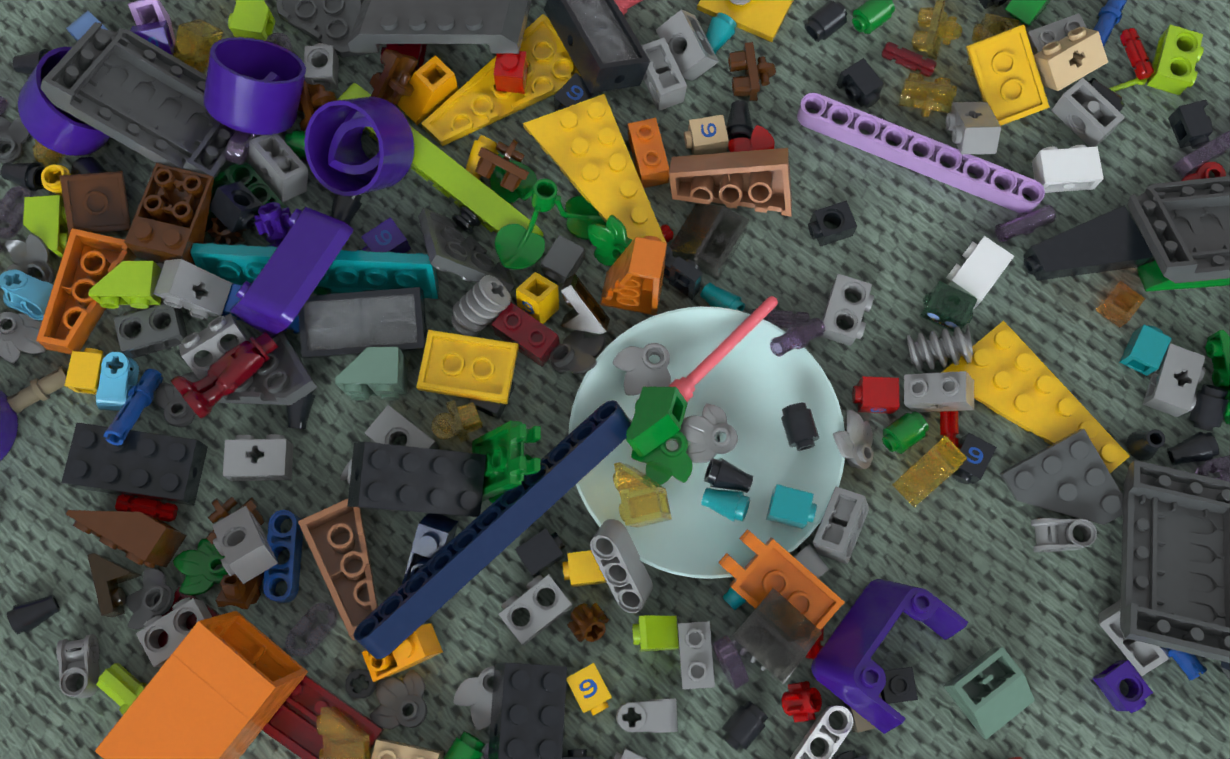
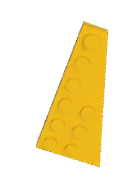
[421,14,581,147]
[523,94,666,242]
[941,320,1130,473]

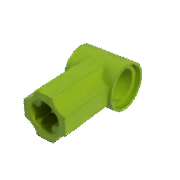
[96,663,148,715]

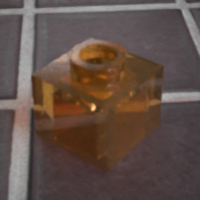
[1095,281,1145,328]

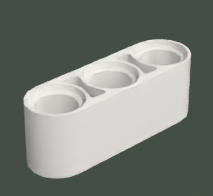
[790,705,853,759]

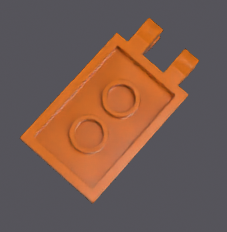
[718,529,845,650]

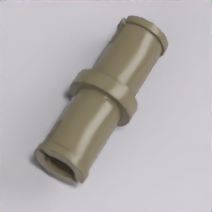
[7,366,68,413]

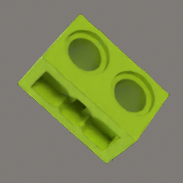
[1147,24,1204,95]

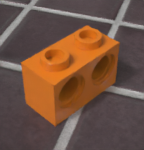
[628,117,669,188]

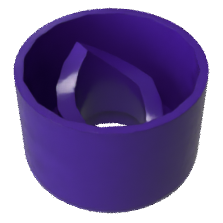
[203,37,306,135]
[18,47,111,156]
[304,97,414,196]

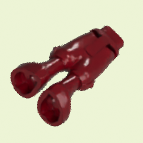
[170,332,278,419]

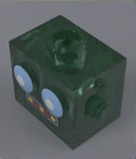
[920,281,978,332]

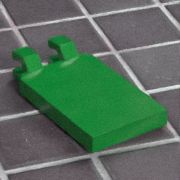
[472,420,541,501]

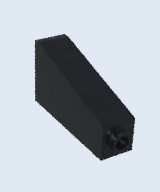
[1023,205,1153,281]

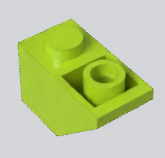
[228,0,276,42]
[23,195,69,259]
[89,261,162,309]
[632,615,679,652]

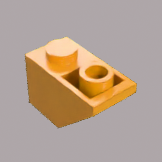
[397,55,459,125]
[362,623,443,682]

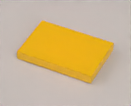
[697,0,794,42]
[966,24,1050,126]
[416,330,519,404]

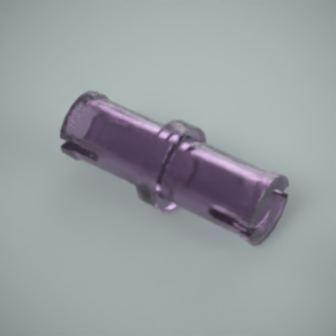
[995,205,1056,242]
[770,318,825,357]

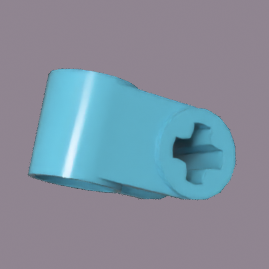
[0,270,53,320]
[96,352,139,411]

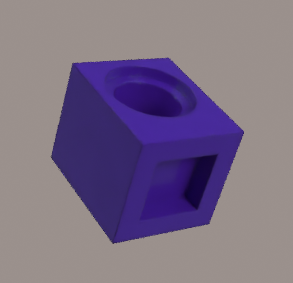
[1093,660,1153,713]

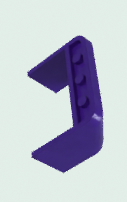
[230,206,354,338]
[811,579,969,734]

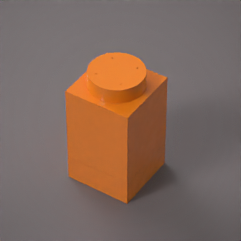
[95,610,308,759]

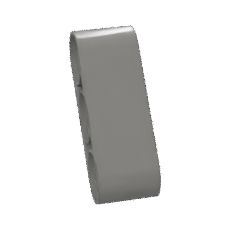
[590,519,653,613]

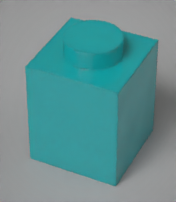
[1119,325,1172,376]
[766,484,817,529]

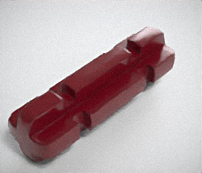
[881,42,937,77]

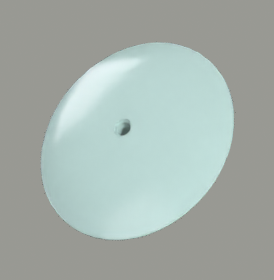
[568,306,845,579]

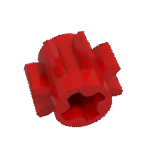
[782,681,822,723]

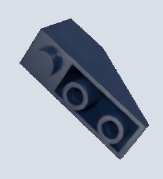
[402,513,459,584]

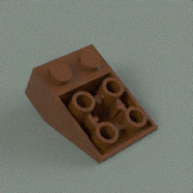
[124,163,214,265]
[66,510,187,569]

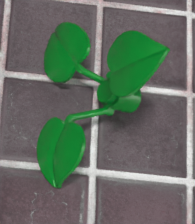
[490,154,606,269]

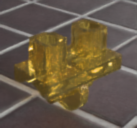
[912,0,962,60]
[899,73,957,118]
[431,400,483,442]

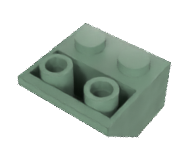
[335,347,408,401]
[943,647,1035,740]

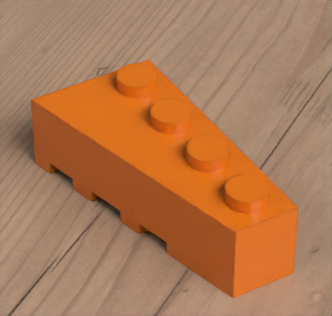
[36,228,136,355]
[599,236,667,315]

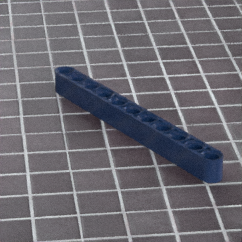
[354,400,632,659]

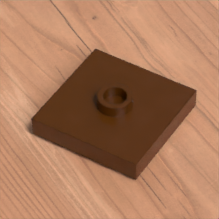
[60,171,131,235]

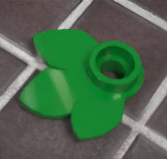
[588,215,633,267]
[631,431,693,487]
[173,538,228,595]

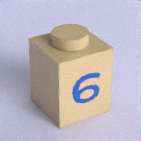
[684,115,729,155]

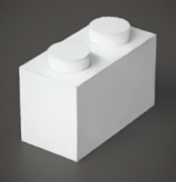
[1032,145,1104,193]
[945,236,1014,309]

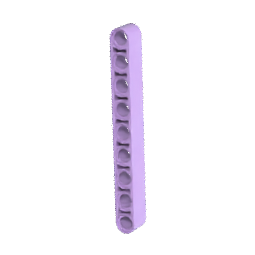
[797,93,1045,214]

